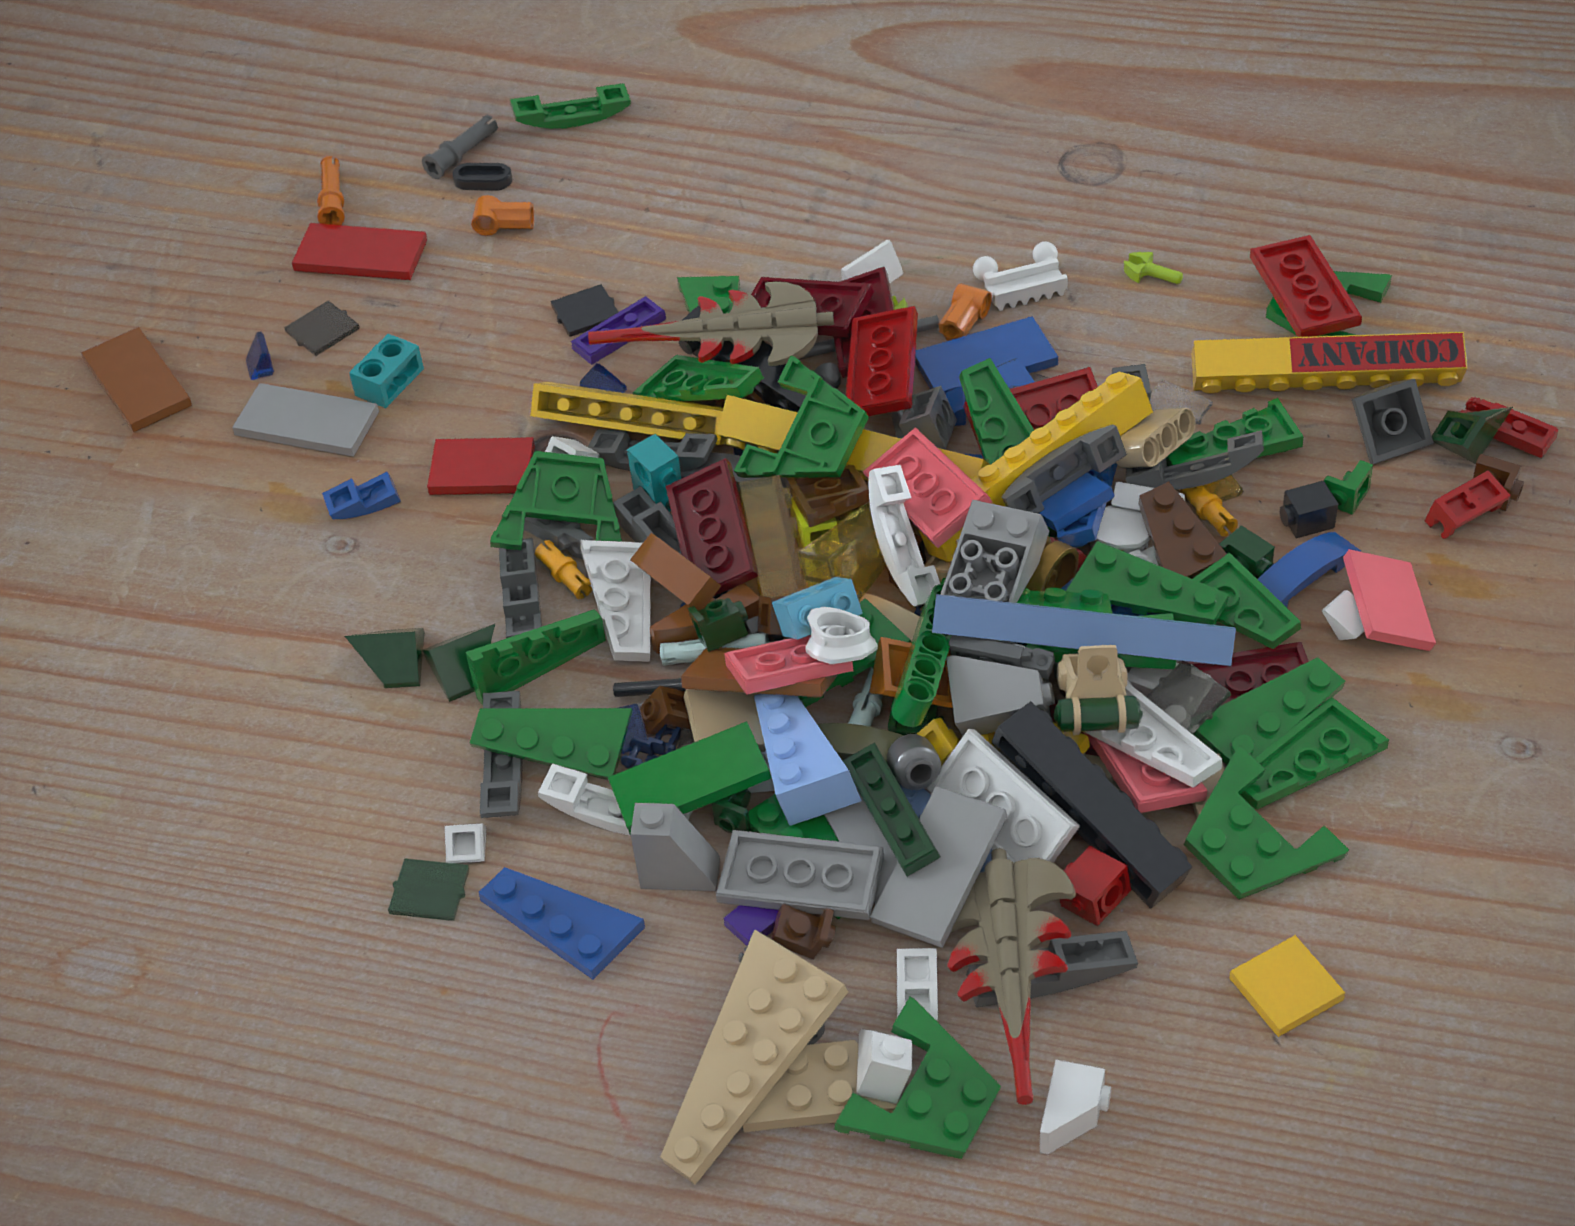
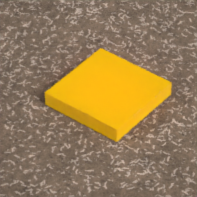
[1229,935,1345,1037]

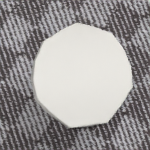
[1090,506,1151,553]
[805,607,878,664]

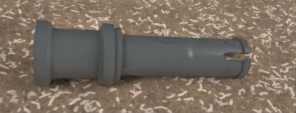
[422,115,498,179]

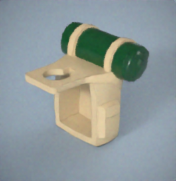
[1054,645,1143,735]

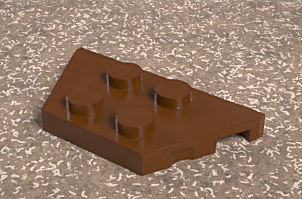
[782,465,870,527]

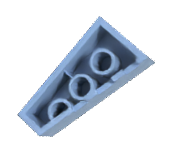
[754,694,862,826]

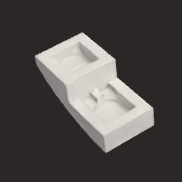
[897,948,938,1022]

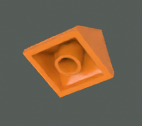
[869,637,953,708]

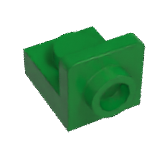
[1324,460,1373,515]

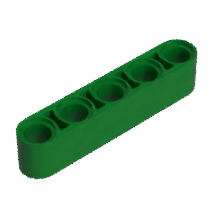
[891,584,952,727]

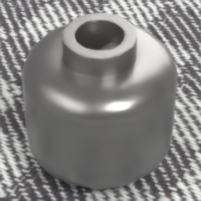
[887,734,941,790]

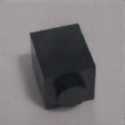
[1279,480,1338,539]

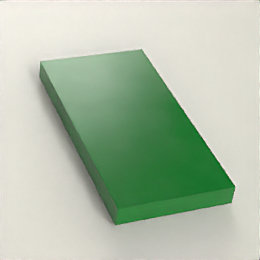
[608,721,772,836]

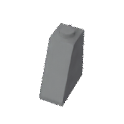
[946,655,1055,736]
[630,803,720,891]

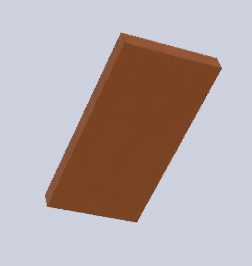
[81,327,192,432]
[681,647,838,697]

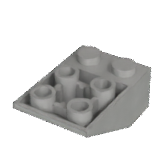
[940,500,1049,603]

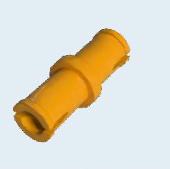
[1180,485,1238,537]
[535,540,592,599]

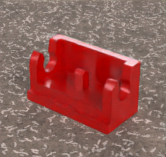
[1424,470,1511,539]

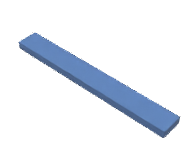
[932,594,1236,666]

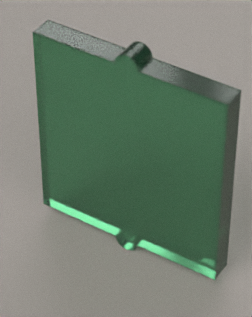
[388,858,470,921]

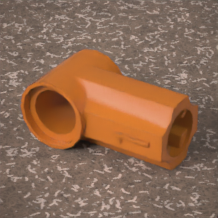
[471,195,534,236]
[939,283,992,341]

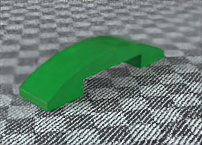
[510,83,631,129]

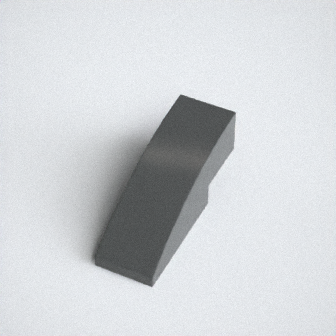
[613,487,681,554]

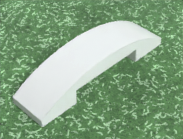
[869,465,940,607]
[538,764,692,836]

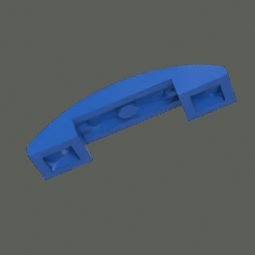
[1258,532,1361,608]

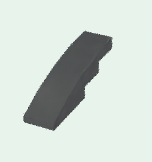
[499,538,542,638]
[966,931,1138,1008]

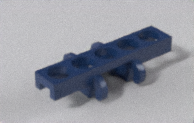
[620,724,682,769]

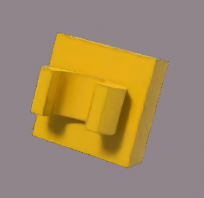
[917,718,960,766]

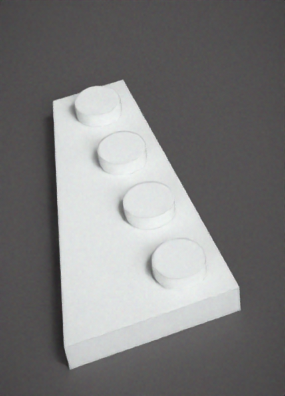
[580,540,650,662]
[1085,682,1222,787]

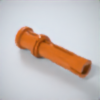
[317,156,345,225]

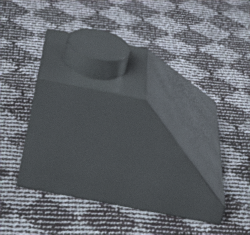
[1352,379,1434,464]

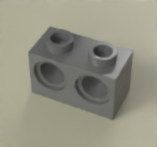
[899,386,957,449]

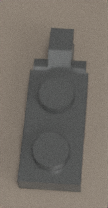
[524,517,593,560]
[948,635,1055,679]

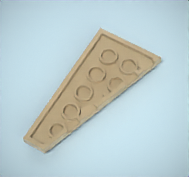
[660,930,848,1185]

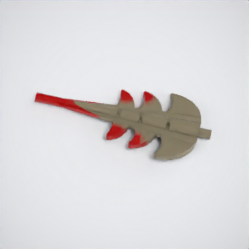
[588,282,834,366]
[947,848,1076,1105]

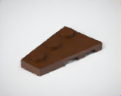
[1138,481,1227,579]

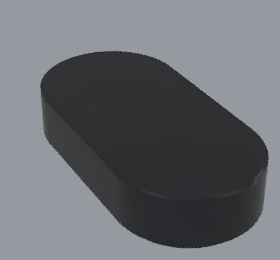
[452,163,513,191]

